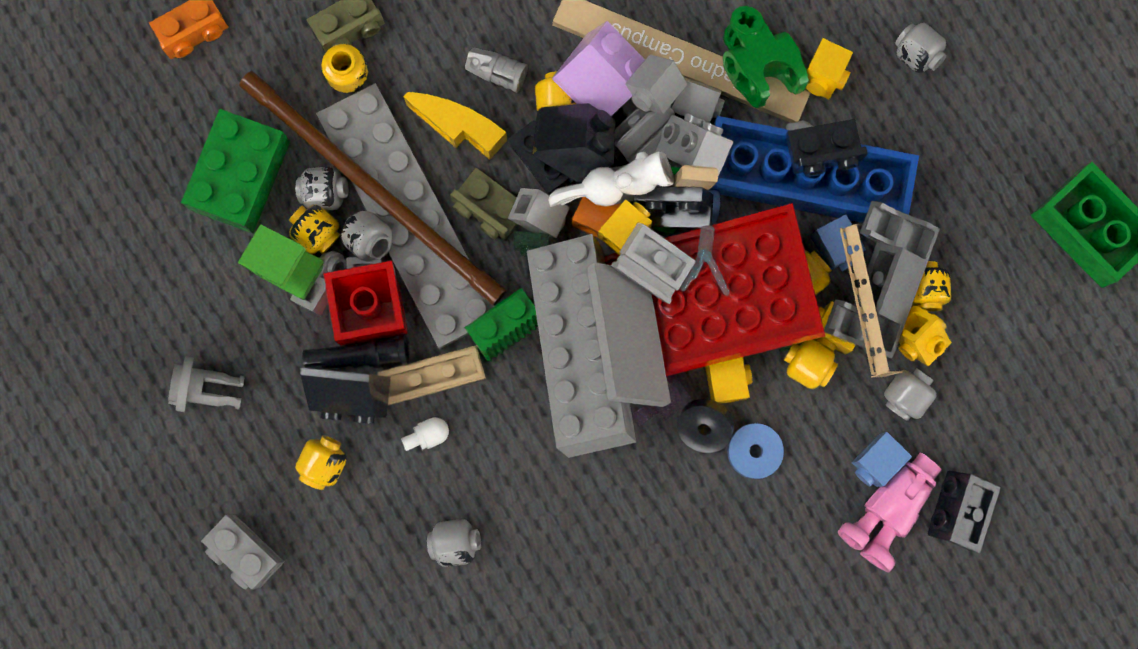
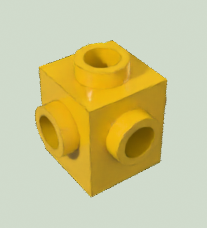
[898,304,952,366]

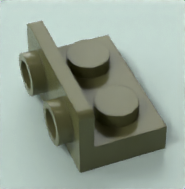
[306,0,385,53]
[450,168,518,241]

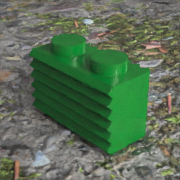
[464,288,538,362]

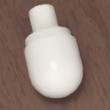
[401,417,449,451]

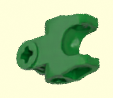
[723,6,809,108]

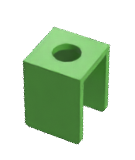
[238,224,324,300]

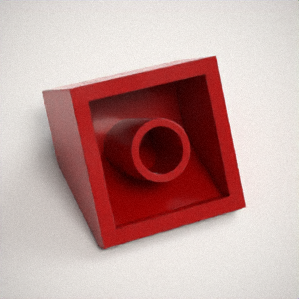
[323,260,408,346]

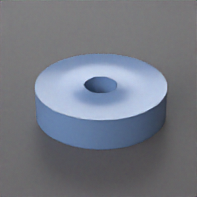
[727,423,784,479]

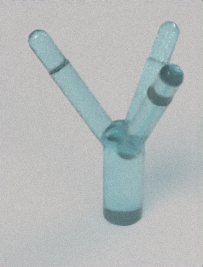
[680,225,730,296]

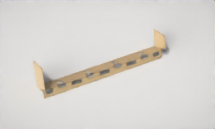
[839,224,903,377]

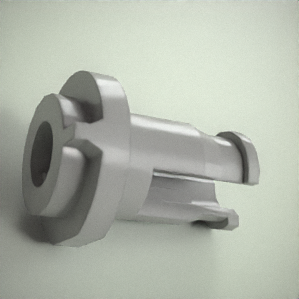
[168,356,245,412]

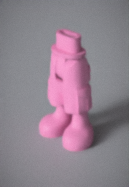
[838,453,942,572]

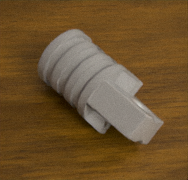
[465,48,528,93]

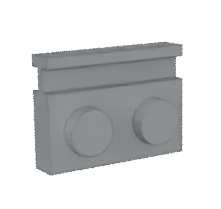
[611,223,696,304]

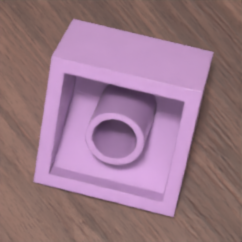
[552,21,645,116]

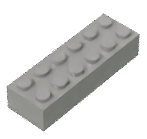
[527,234,636,458]

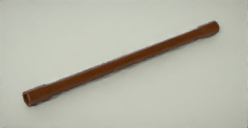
[239,71,507,306]

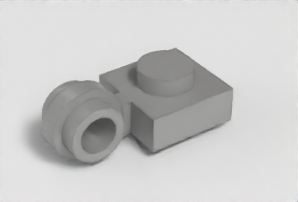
[290,251,347,316]

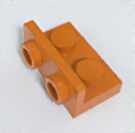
[149,0,229,59]

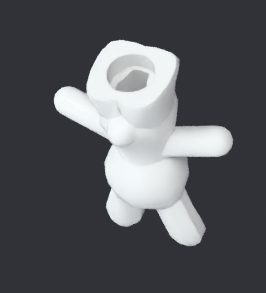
[548,151,675,207]

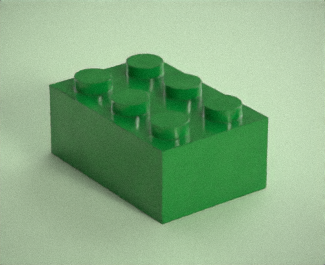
[181,109,290,234]
[1030,162,1138,288]

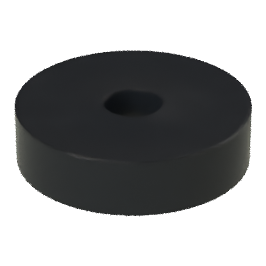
[677,399,734,453]

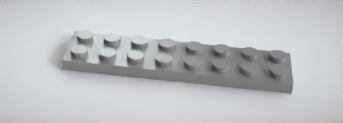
[316,83,494,349]

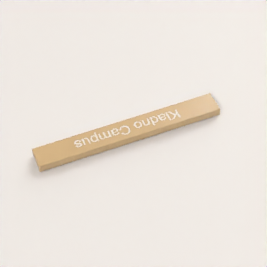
[553,0,810,123]

